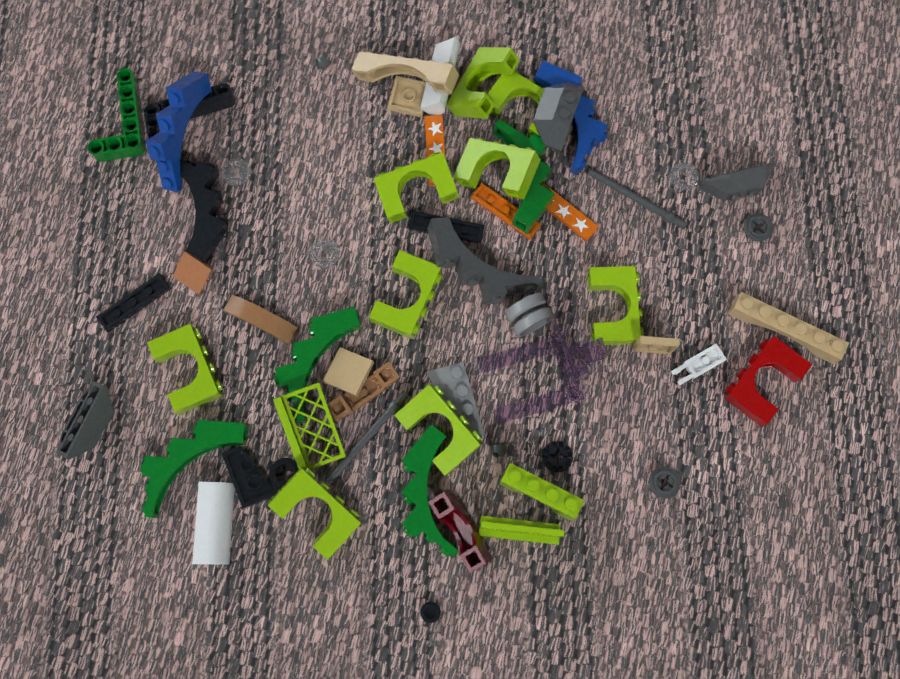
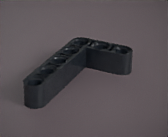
[143,83,236,138]

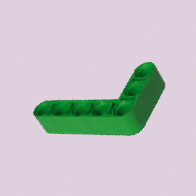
[87,68,146,162]

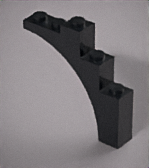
[180,158,228,264]

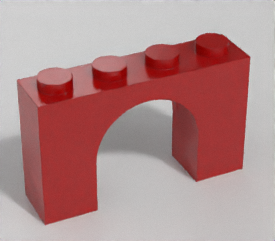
[724,336,812,427]

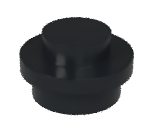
[420,602,441,623]

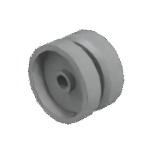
[505,292,555,337]

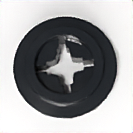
[542,441,574,472]
[269,458,299,489]

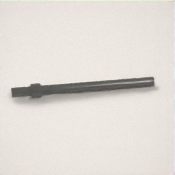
[588,168,687,229]
[325,390,409,484]

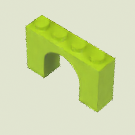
[446,47,520,119]
[487,70,545,137]
[453,138,540,200]
[373,152,460,223]
[369,250,443,339]
[587,266,644,346]
[147,324,223,415]
[395,384,484,476]
[499,463,585,521]
[267,467,361,560]

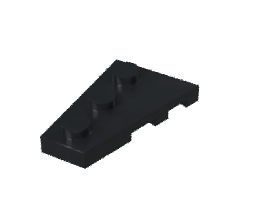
[221,446,278,509]

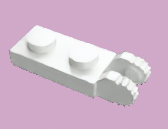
[671,343,727,386]

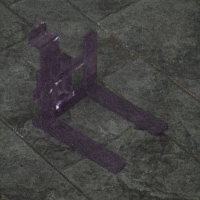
[477,324,608,424]

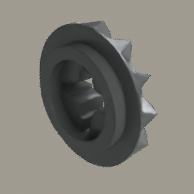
[743,213,773,242]
[648,467,681,499]

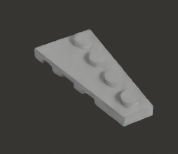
[426,362,485,437]

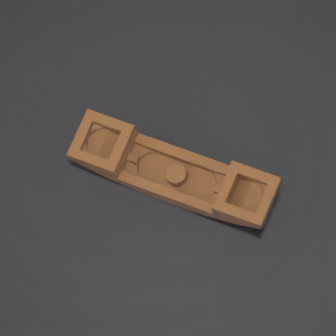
[223,294,298,344]
[327,362,400,422]

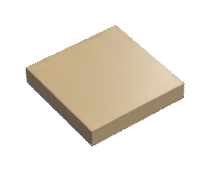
[387,76,426,117]
[633,336,680,355]
[323,347,374,397]

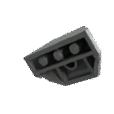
[533,81,584,152]
[699,161,776,202]
[56,381,114,459]

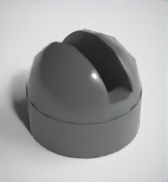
[315,54,331,70]
[489,442,506,457]

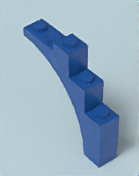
[534,61,608,175]
[146,71,211,192]

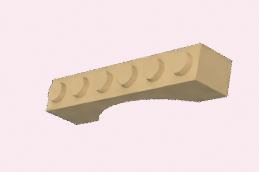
[351,51,459,94]
[728,292,849,364]

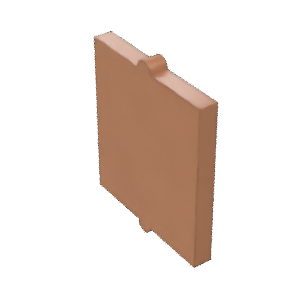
[172,251,213,294]

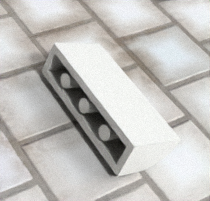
[420,37,460,115]
[192,482,235,565]

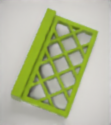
[273,382,346,470]
[479,516,565,545]

